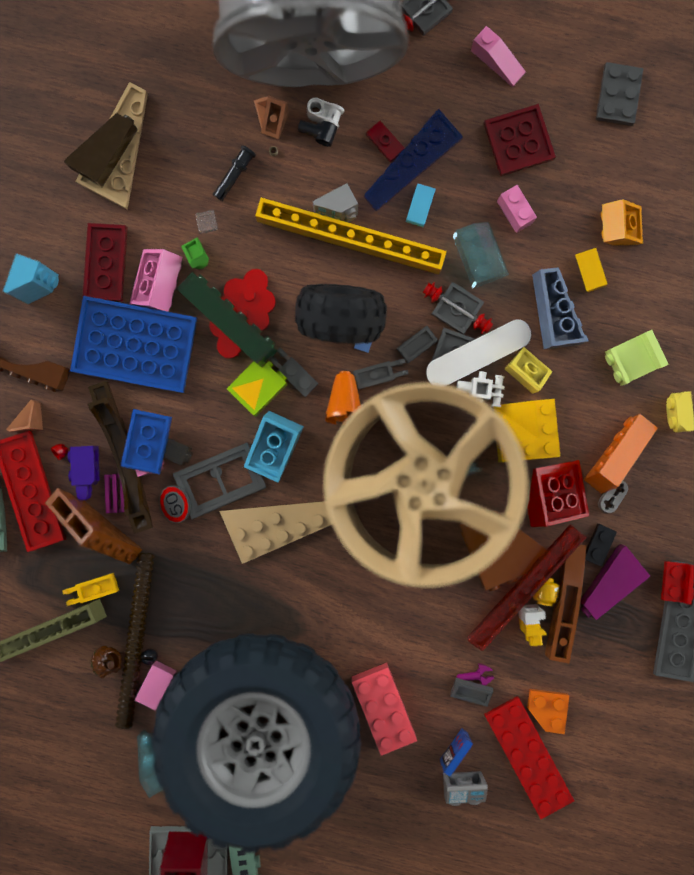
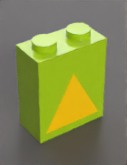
[227,361,288,417]

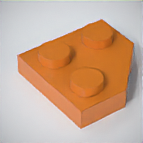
[527,689,569,734]

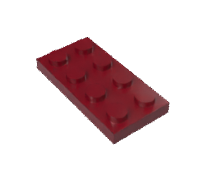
[83,223,128,302]

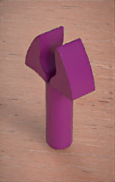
[456,663,494,685]

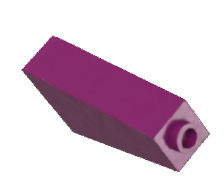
[580,544,650,620]

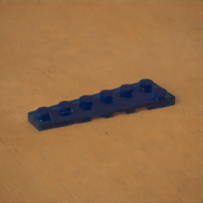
[364,109,463,211]

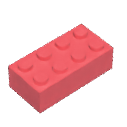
[352,662,417,756]

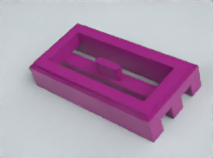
[104,474,124,513]

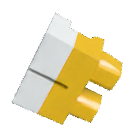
[518,604,547,646]

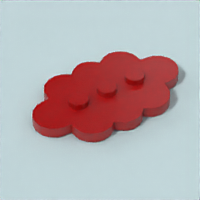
[209,269,276,359]

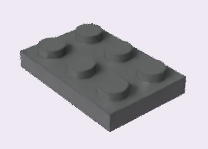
[596,62,644,126]

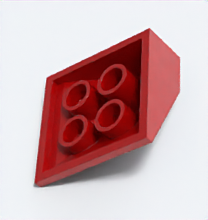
[528,460,589,527]

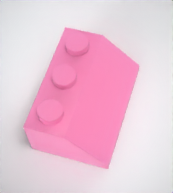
[129,249,183,312]

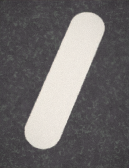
[427,319,531,385]

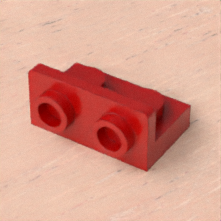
[661,561,694,605]

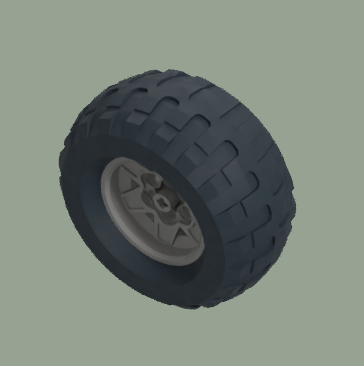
[151,633,361,853]

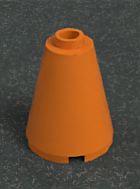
[325,371,361,425]

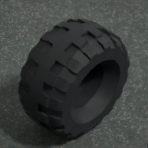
[295,284,387,344]

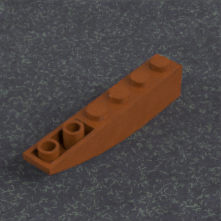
[545,542,586,663]

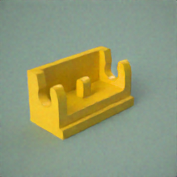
[575,248,607,292]

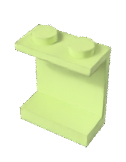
[605,330,669,386]

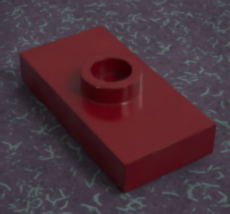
[366,121,405,163]

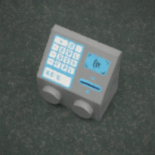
[313,183,358,223]
[443,771,488,806]

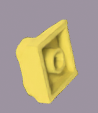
[666,391,694,432]

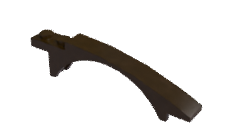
[88,381,153,534]

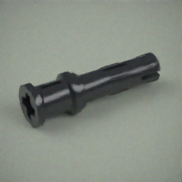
[213,145,256,201]

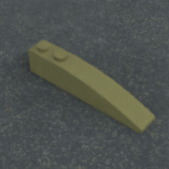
[0,599,107,662]

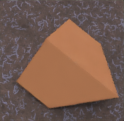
[254,96,289,139]
[6,400,43,433]

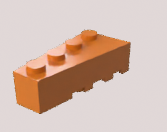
[583,414,658,494]

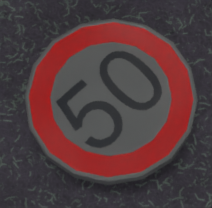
[159,485,191,523]

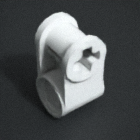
[307,98,344,129]

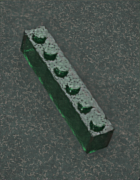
[177,272,277,368]

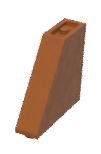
[45,488,142,564]
[457,510,558,591]

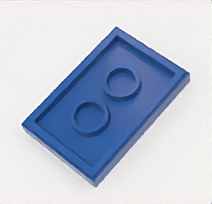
[121,409,172,474]

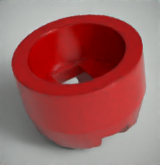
[51,443,68,460]

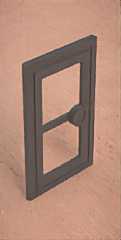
[173,443,267,519]

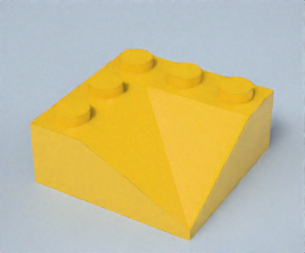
[493,399,560,462]

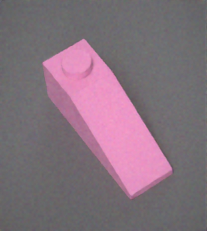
[471,26,526,87]

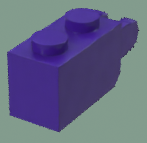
[68,446,100,501]

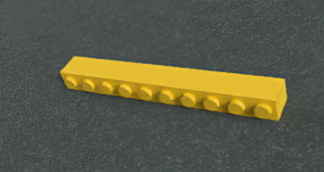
[255,198,447,275]

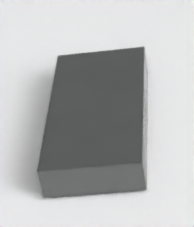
[397,326,438,364]
[450,678,493,707]

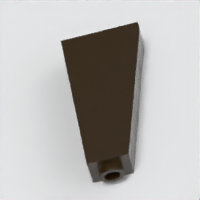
[64,113,138,187]

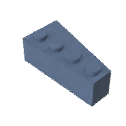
[532,267,589,350]

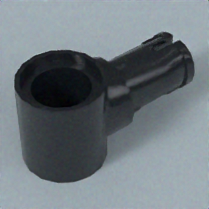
[298,120,338,147]

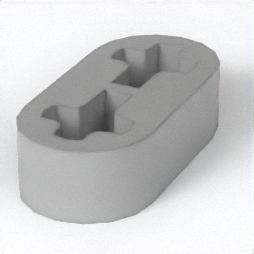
[598,481,628,513]

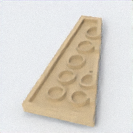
[75,82,148,210]
[220,501,332,564]

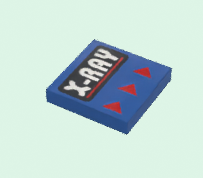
[440,728,473,777]

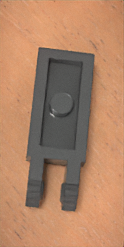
[270,348,319,397]
[353,359,409,390]

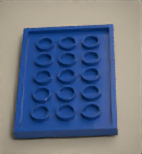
[70,296,198,393]

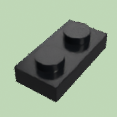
[585,523,617,567]

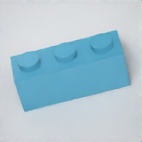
[3,254,59,304]

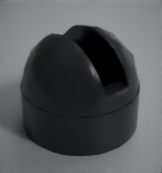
[141,649,158,665]

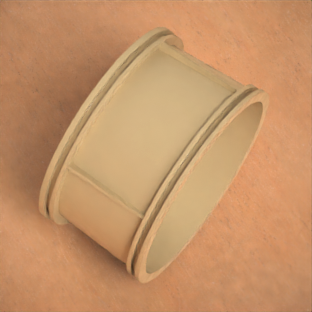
[324,383,528,587]

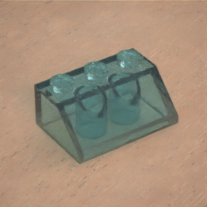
[453,222,509,289]

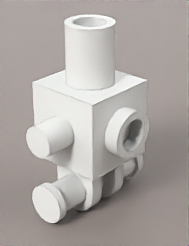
[456,371,505,407]

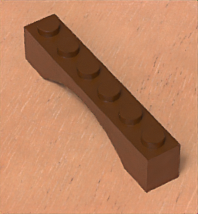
[0,357,71,392]

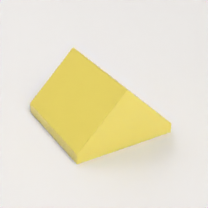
[505,347,553,394]

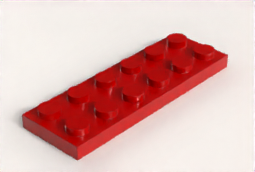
[0,431,66,552]
[484,696,574,819]

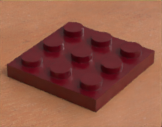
[483,104,556,177]

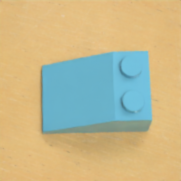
[244,411,304,483]

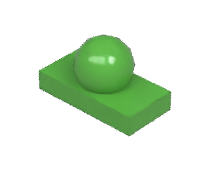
[181,238,209,270]

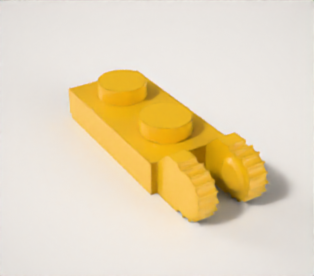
[62,573,119,606]

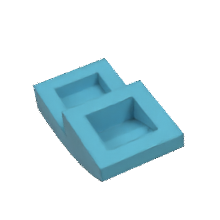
[406,184,435,227]

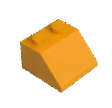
[601,199,643,245]

